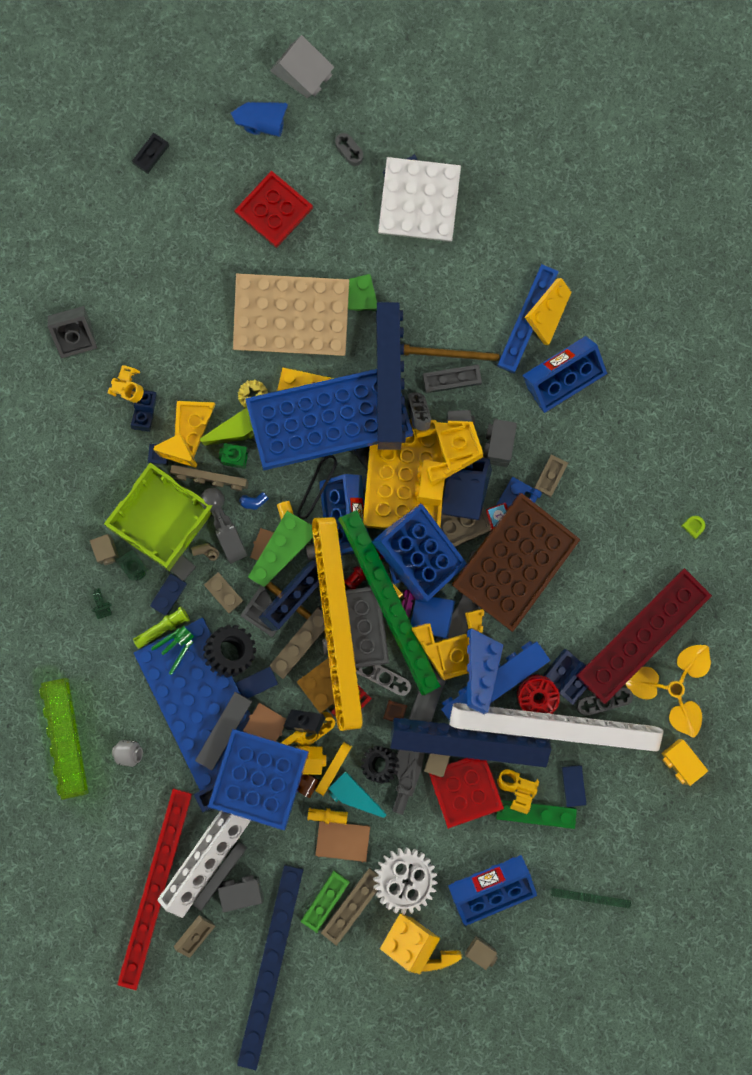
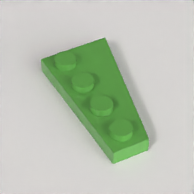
[348,274,377,311]
[248,511,313,587]

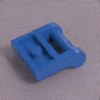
[497,477,542,508]

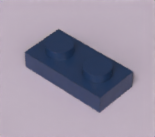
[150,573,187,615]

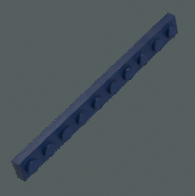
[237,864,304,1071]

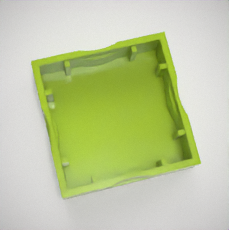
[104,463,213,572]

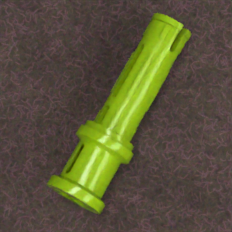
[133,606,190,649]

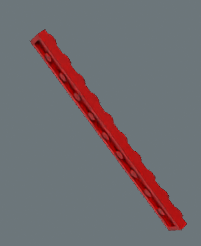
[117,788,193,990]

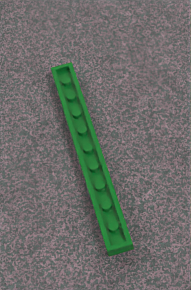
[338,510,441,696]

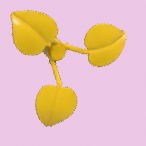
[625,645,711,737]

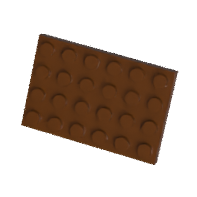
[451,493,581,632]

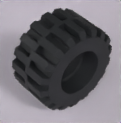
[203,625,256,678]

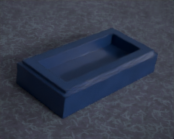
[561,765,587,807]

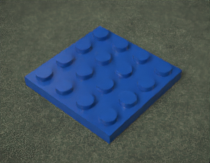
[208,729,309,830]

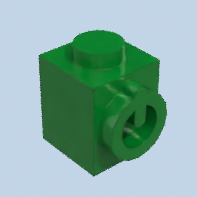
[219,443,249,469]

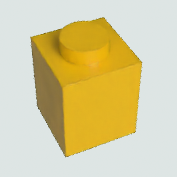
[299,746,326,775]

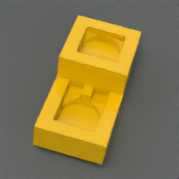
[422,951,462,972]

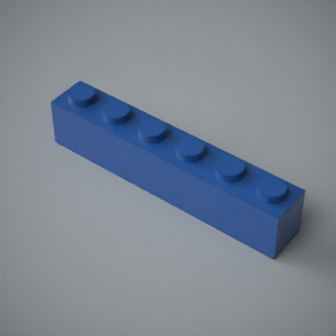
[440,641,551,722]

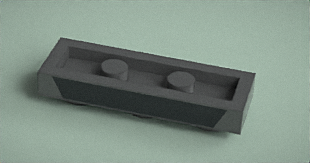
[423,365,482,393]

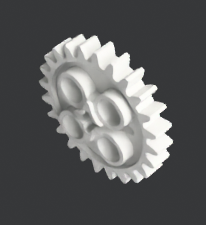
[373,847,438,915]

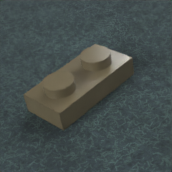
[534,455,568,498]
[204,572,244,614]
[174,915,215,958]

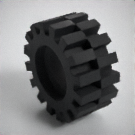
[361,746,399,783]

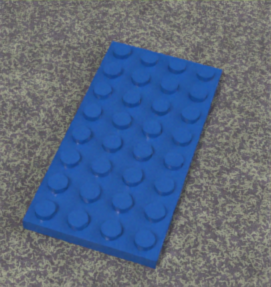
[245,369,413,471]
[134,618,251,791]

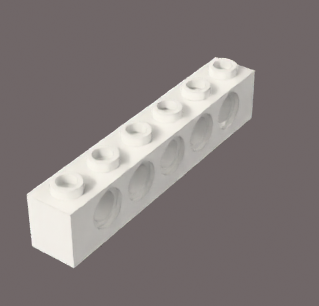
[157,811,251,918]

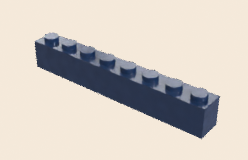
[376,302,406,450]
[390,718,551,767]

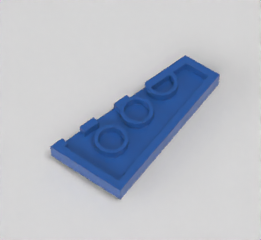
[467,628,503,714]

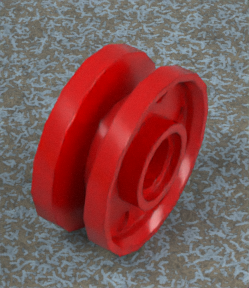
[517,674,560,714]

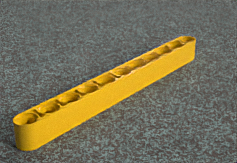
[312,517,362,731]

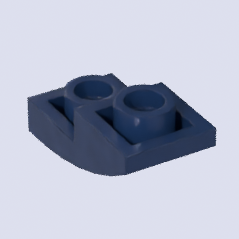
[131,390,157,432]

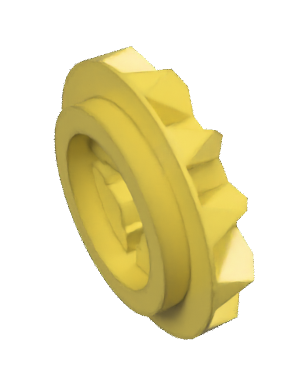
[238,380,268,408]

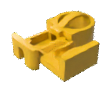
[108,365,144,403]
[497,769,539,814]

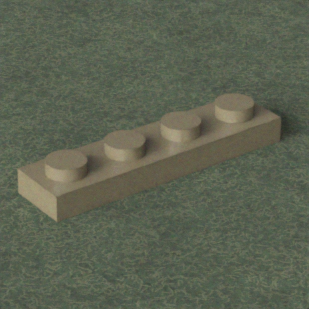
[170,465,249,491]
[269,607,325,679]
[321,867,379,946]

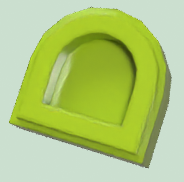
[681,516,705,539]

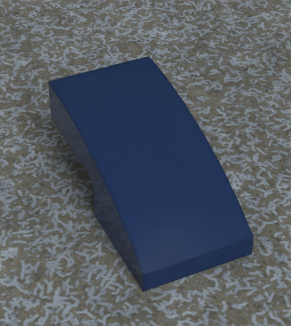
[236,666,279,699]

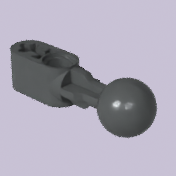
[200,488,248,564]

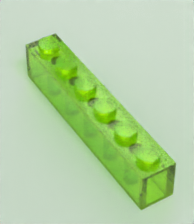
[39,678,89,800]

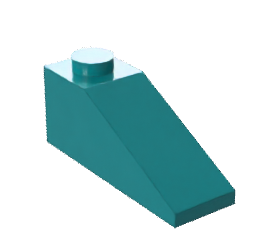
[328,771,387,818]

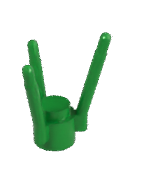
[151,626,194,675]

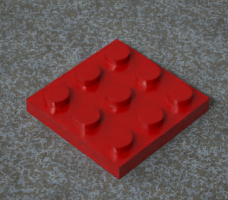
[234,170,313,248]
[429,758,504,829]

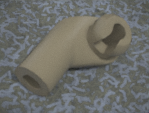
[191,543,219,561]

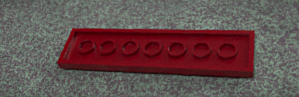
[576,568,712,704]

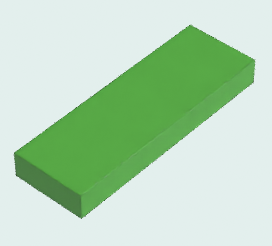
[301,871,350,933]

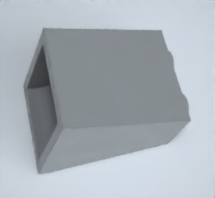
[270,35,334,98]

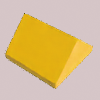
[153,434,197,468]

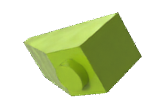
[200,407,255,446]

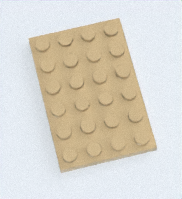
[233,274,349,356]

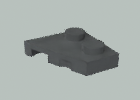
[240,585,278,637]

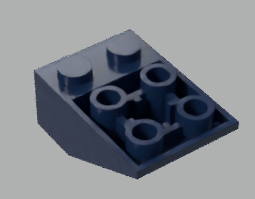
[442,458,492,520]

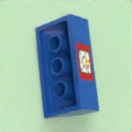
[522,336,607,413]
[319,474,368,555]
[448,855,537,926]

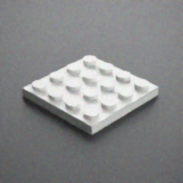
[378,157,461,242]

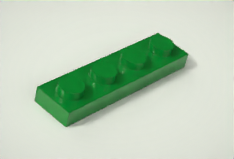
[496,799,577,829]

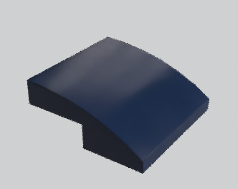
[543,649,587,705]

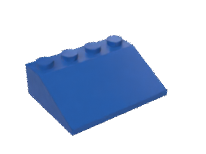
[372,504,467,602]

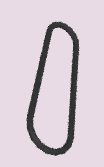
[298,455,337,520]

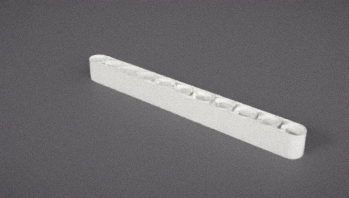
[450,703,663,751]

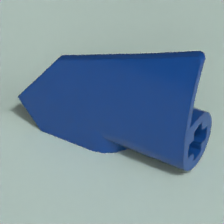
[231,102,288,137]

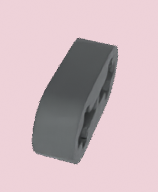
[335,133,363,166]

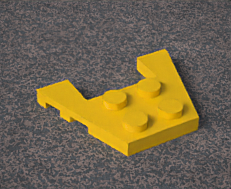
[412,420,483,486]
[412,608,484,680]

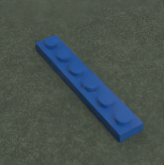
[497,264,559,373]

